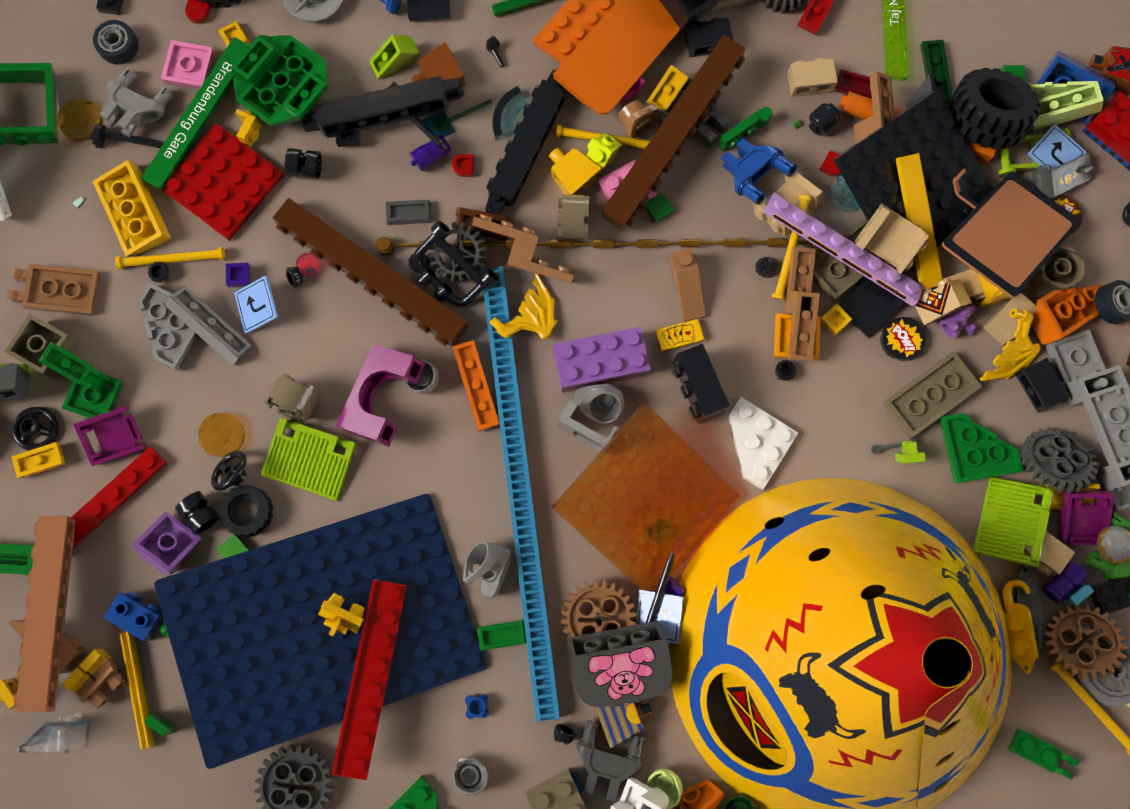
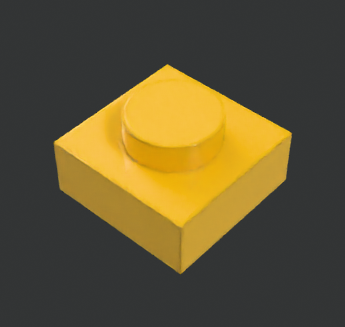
[821,304,852,336]

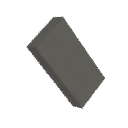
[386,200,431,225]

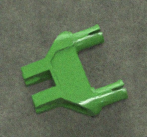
[1085,511,1130,580]

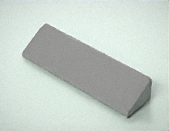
[165,285,252,365]

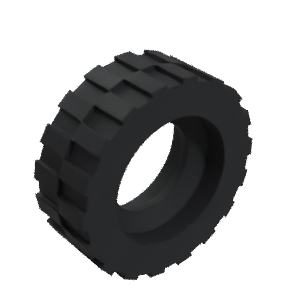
[218,485,273,537]

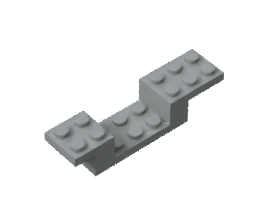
[1045,330,1130,512]

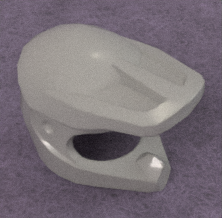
[574,384,625,424]
[463,542,511,598]

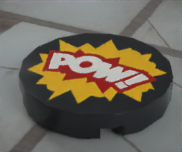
[880,317,926,361]

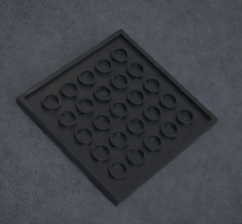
[833,89,993,271]

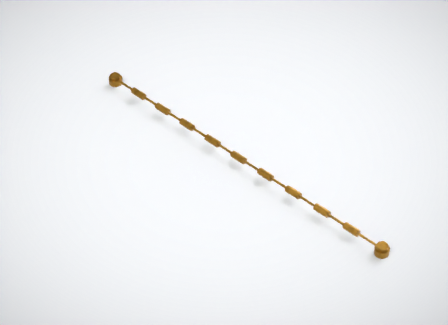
[376,236,824,256]

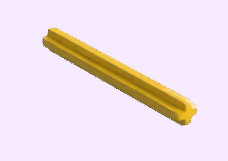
[120,632,155,749]

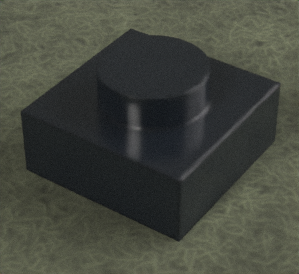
[96,0,123,15]
[336,131,360,147]

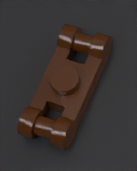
[455,207,512,241]

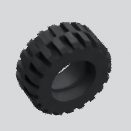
[948,68,1040,150]

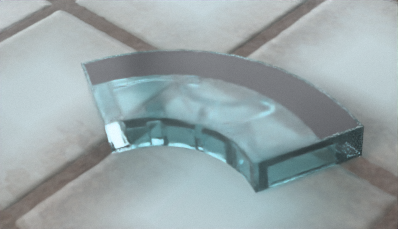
[492,85,527,141]

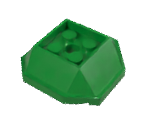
[231,35,328,128]

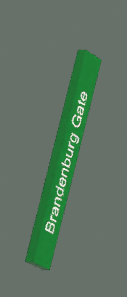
[141,37,250,191]

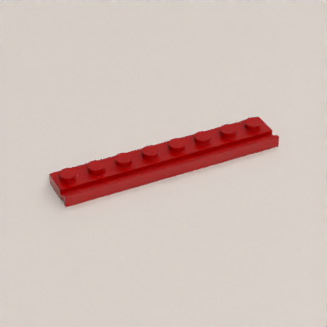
[331,579,407,781]

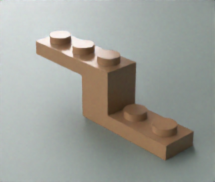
[854,71,895,144]
[472,214,574,283]
[785,247,820,361]

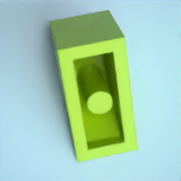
[369,34,420,79]

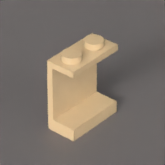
[753,171,823,237]
[855,203,929,273]

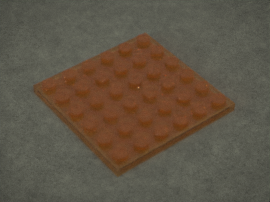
[551,403,740,592]

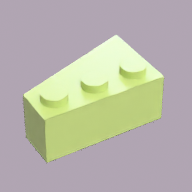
[1028,81,1104,131]

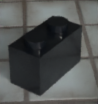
[684,17,733,58]
[1015,358,1070,413]

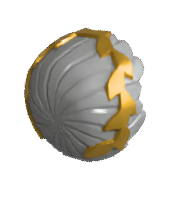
[1097,525,1130,564]

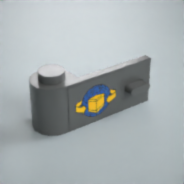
[1033,153,1093,198]

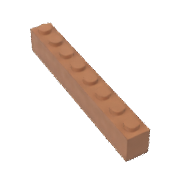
[14,516,76,712]

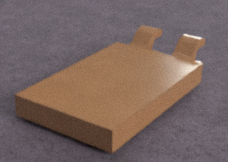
[7,264,100,316]

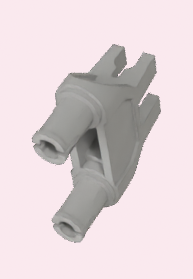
[99,68,174,137]

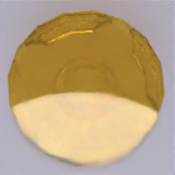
[57,98,103,141]
[198,412,245,458]

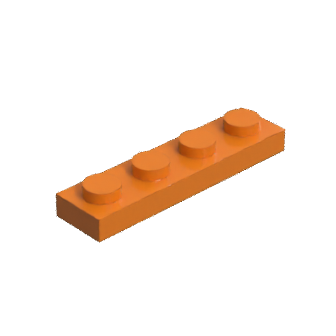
[452,340,500,432]

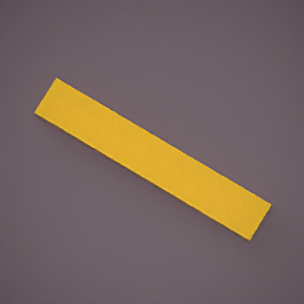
[896,153,943,290]

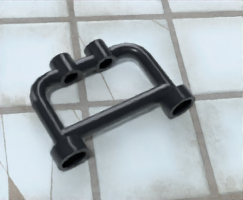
[412,220,499,307]

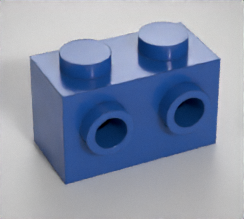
[103,591,164,641]

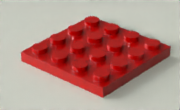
[162,123,285,241]

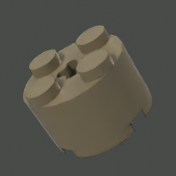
[557,194,590,240]
[1031,245,1085,294]
[265,373,319,423]

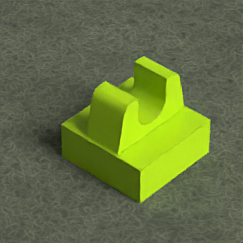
[895,440,926,464]

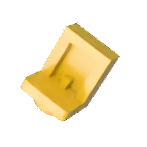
[235,109,262,148]
[0,678,18,709]

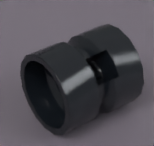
[284,148,322,180]
[175,491,220,535]

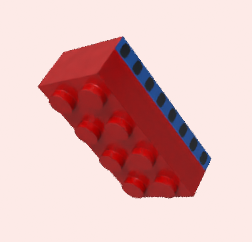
[1082,91,1130,171]

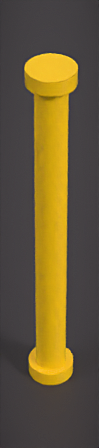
[556,124,650,149]
[772,195,812,301]
[115,247,225,270]
[1049,660,1130,755]

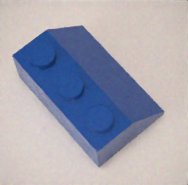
[1036,51,1115,125]

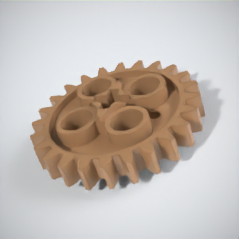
[561,579,636,638]
[1044,604,1128,681]

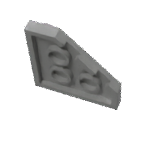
[138,282,198,371]

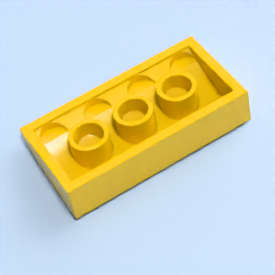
[92,160,172,257]

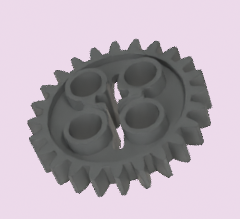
[1020,427,1099,494]
[254,744,334,809]

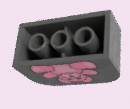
[567,621,673,707]

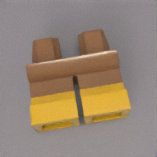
[62,649,126,708]

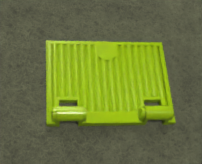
[261,417,357,501]
[973,477,1054,568]

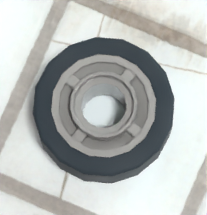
[93,20,139,65]
[1095,280,1130,325]

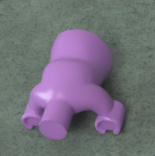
[939,304,977,338]

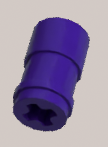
[409,134,451,171]
[1042,561,1088,604]

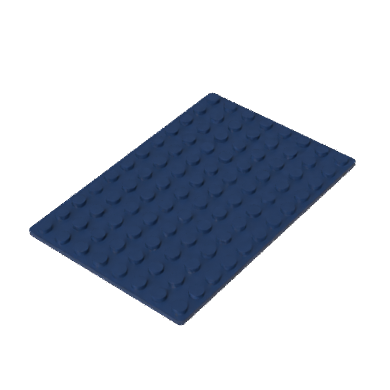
[154,493,486,769]

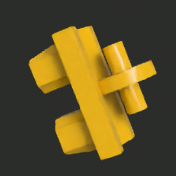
[318,593,365,637]

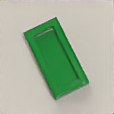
[477,620,527,651]

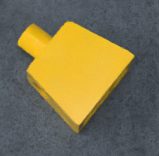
[549,148,602,195]

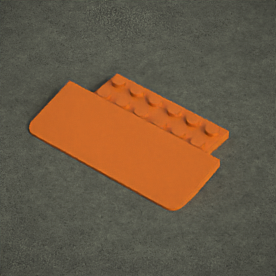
[533,0,681,115]

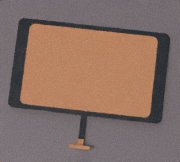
[942,169,1080,298]

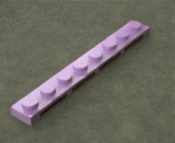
[763,193,924,306]

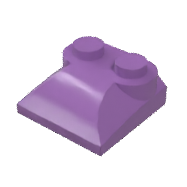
[132,511,202,576]

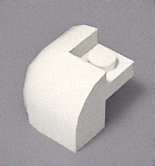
[610,777,669,809]

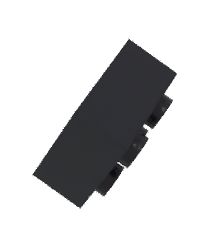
[1090,578,1130,615]

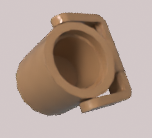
[617,100,660,138]

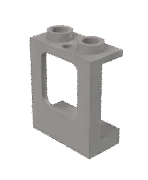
[557,400,619,453]

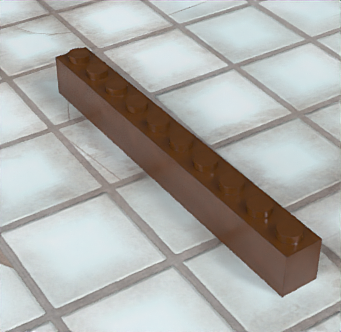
[602,35,746,231]
[273,197,468,348]

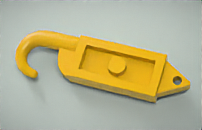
[1002,579,1039,675]

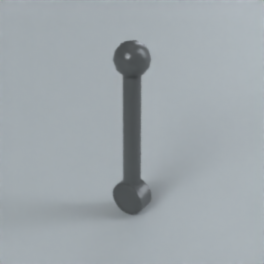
[871,437,918,454]

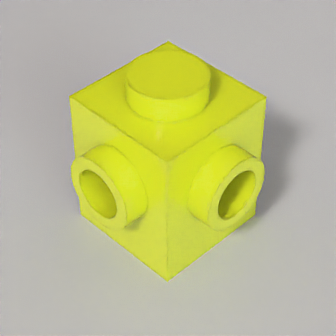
[586,133,622,170]

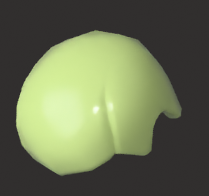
[646,768,683,809]

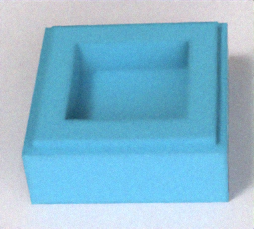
[1063,585,1094,606]

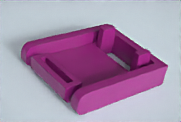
[73,405,146,466]
[1058,490,1114,545]

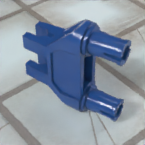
[721,138,797,205]

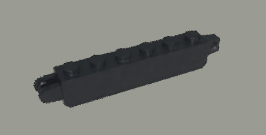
[485,69,564,214]
[302,76,464,138]

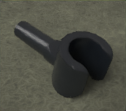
[486,36,504,67]

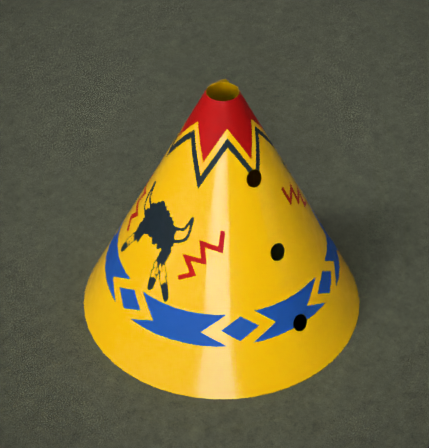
[668,478,1012,809]

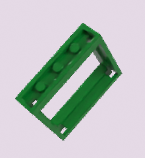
[0,63,59,146]

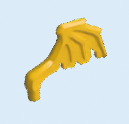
[489,273,558,340]
[980,309,1040,381]

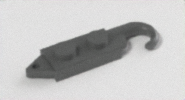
[1012,564,1044,655]

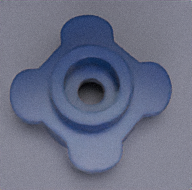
[465,694,489,719]

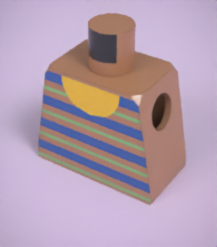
[595,699,653,748]

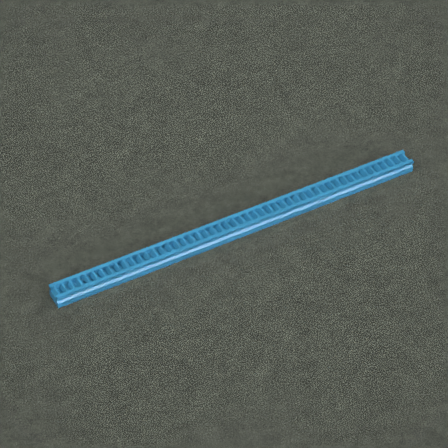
[481,266,560,722]

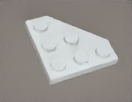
[728,397,798,490]

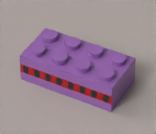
[553,327,651,393]

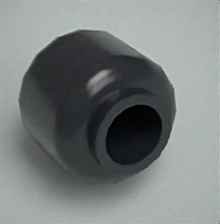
[808,103,841,136]

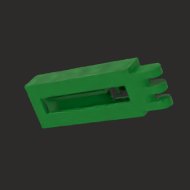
[0,543,33,575]

